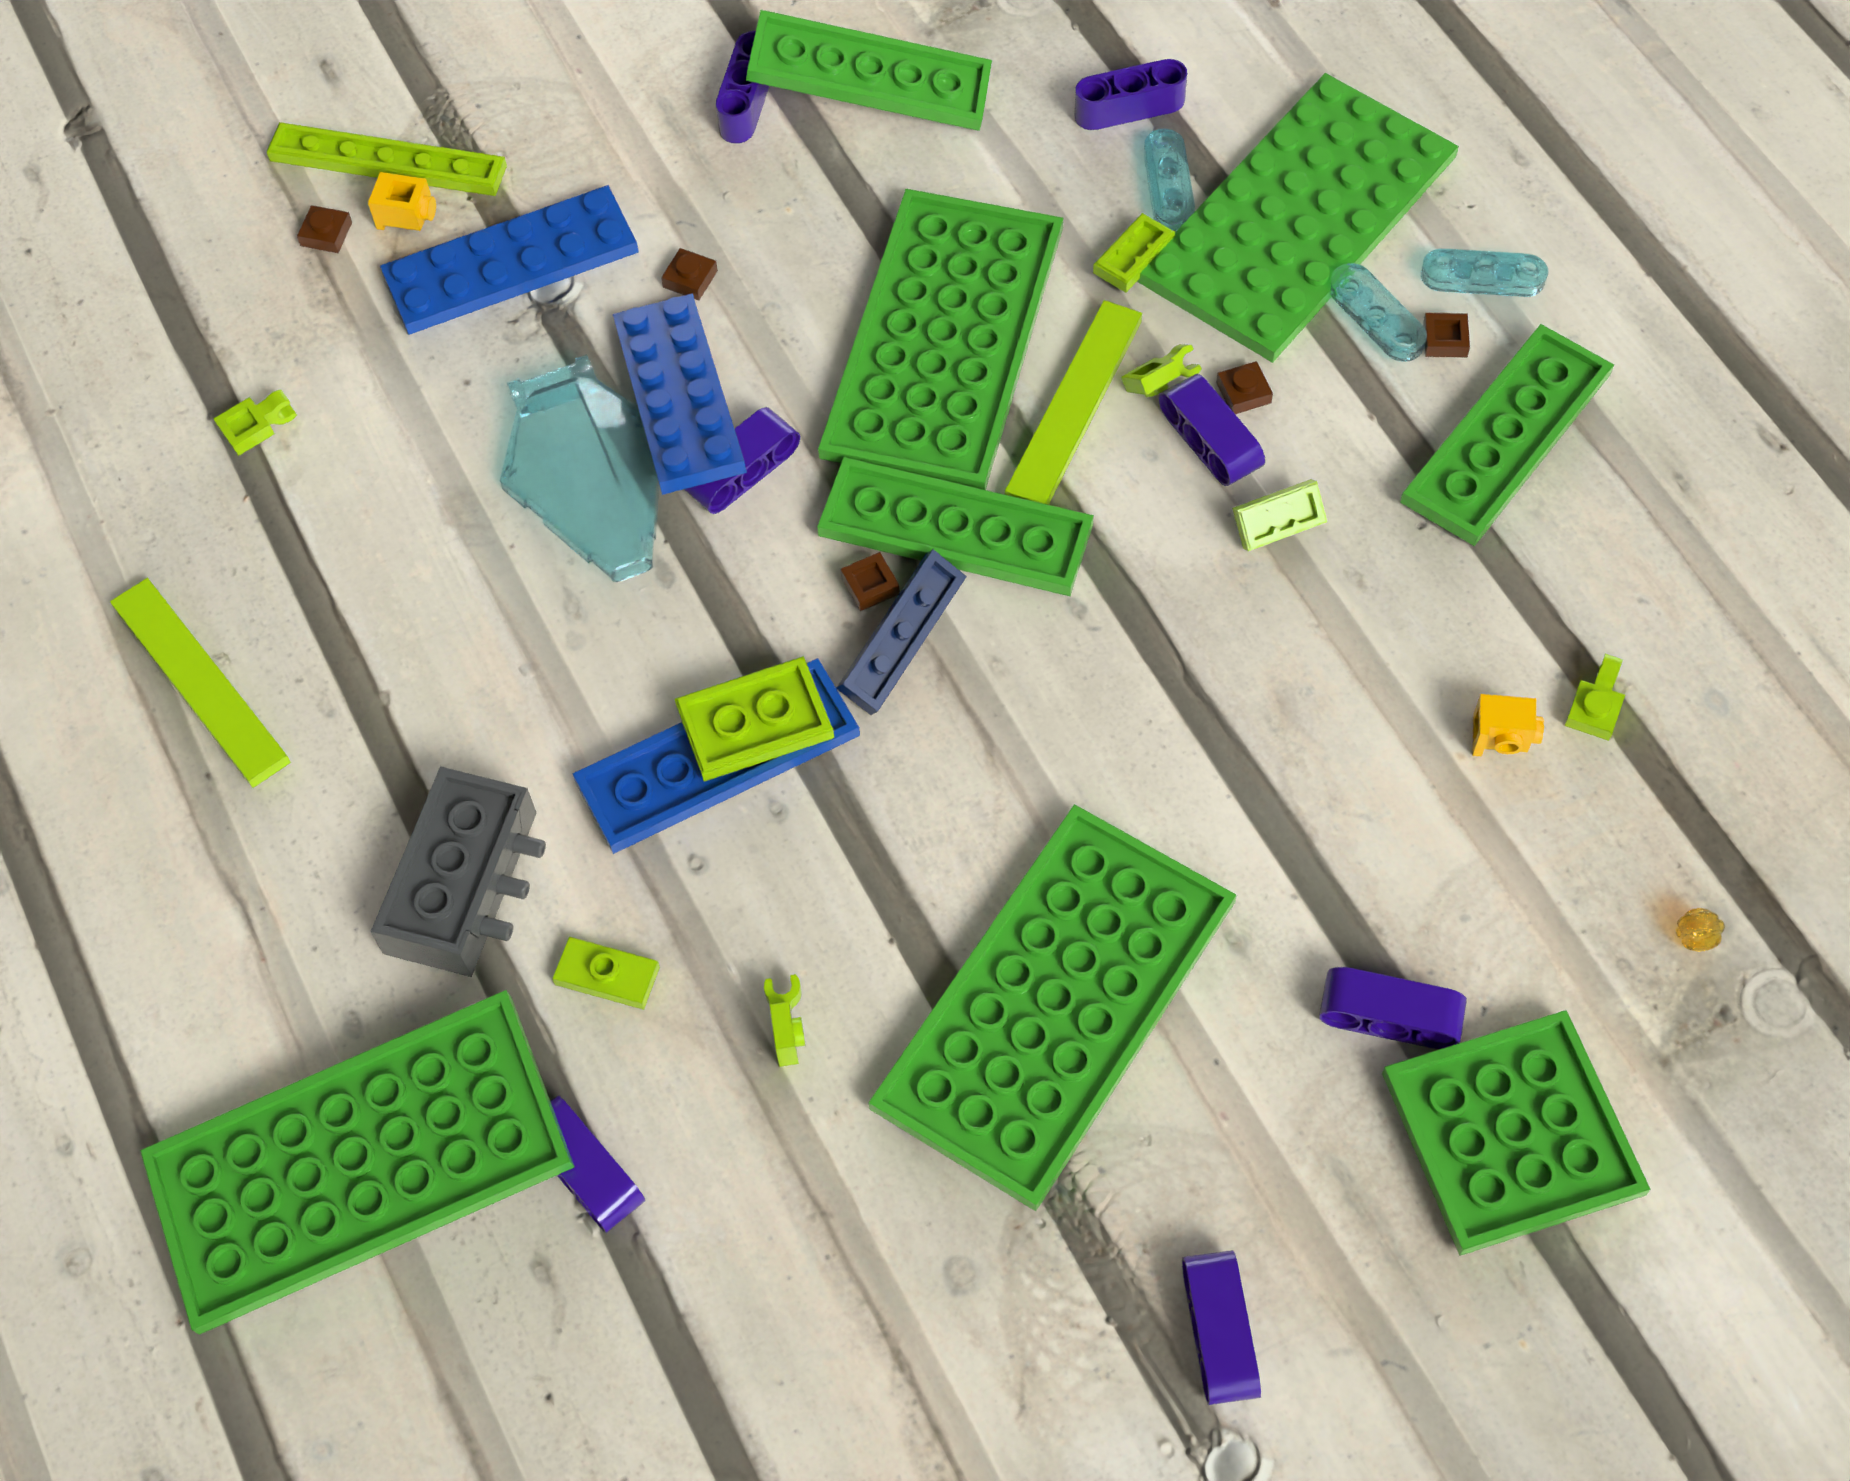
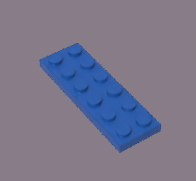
[380,185,639,335]
[613,293,747,495]
[572,658,860,854]

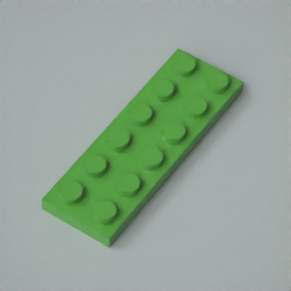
[746,10,992,131]
[1400,324,1614,546]
[817,457,1094,596]

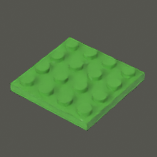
[1382,1010,1651,1256]

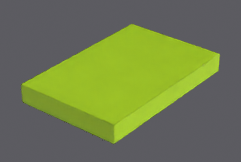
[674,656,834,782]

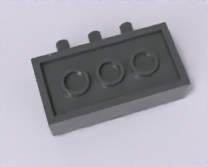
[371,766,546,977]

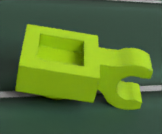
[1121,344,1202,397]
[214,389,297,456]
[1565,653,1625,741]
[764,974,806,1067]

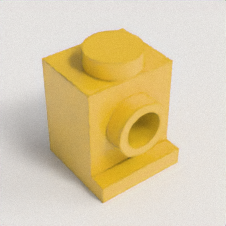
[368,172,436,231]
[1472,694,1544,757]

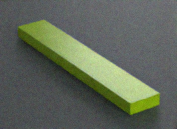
[267,122,507,196]
[1005,300,1142,505]
[110,577,291,788]

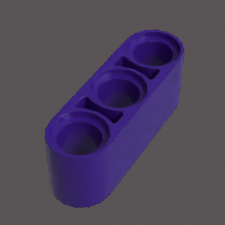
[716,31,769,143]
[1074,59,1188,130]
[1158,373,1265,486]
[684,407,801,514]
[1319,967,1467,1050]
[550,1095,646,1233]
[1182,1250,1261,1405]

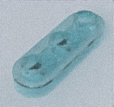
[1144,129,1195,232]
[1421,249,1548,297]
[1330,263,1427,362]

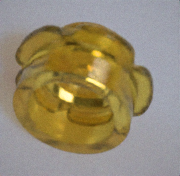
[1675,908,1725,952]

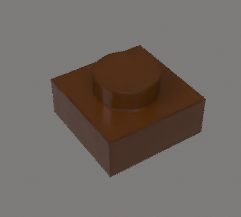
[297,205,352,253]
[661,248,718,300]
[1423,313,1470,358]
[1216,361,1273,414]
[840,552,900,611]

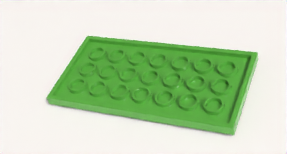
[1138,73,1459,363]
[818,189,1064,490]
[868,804,1237,1211]
[140,990,575,1335]

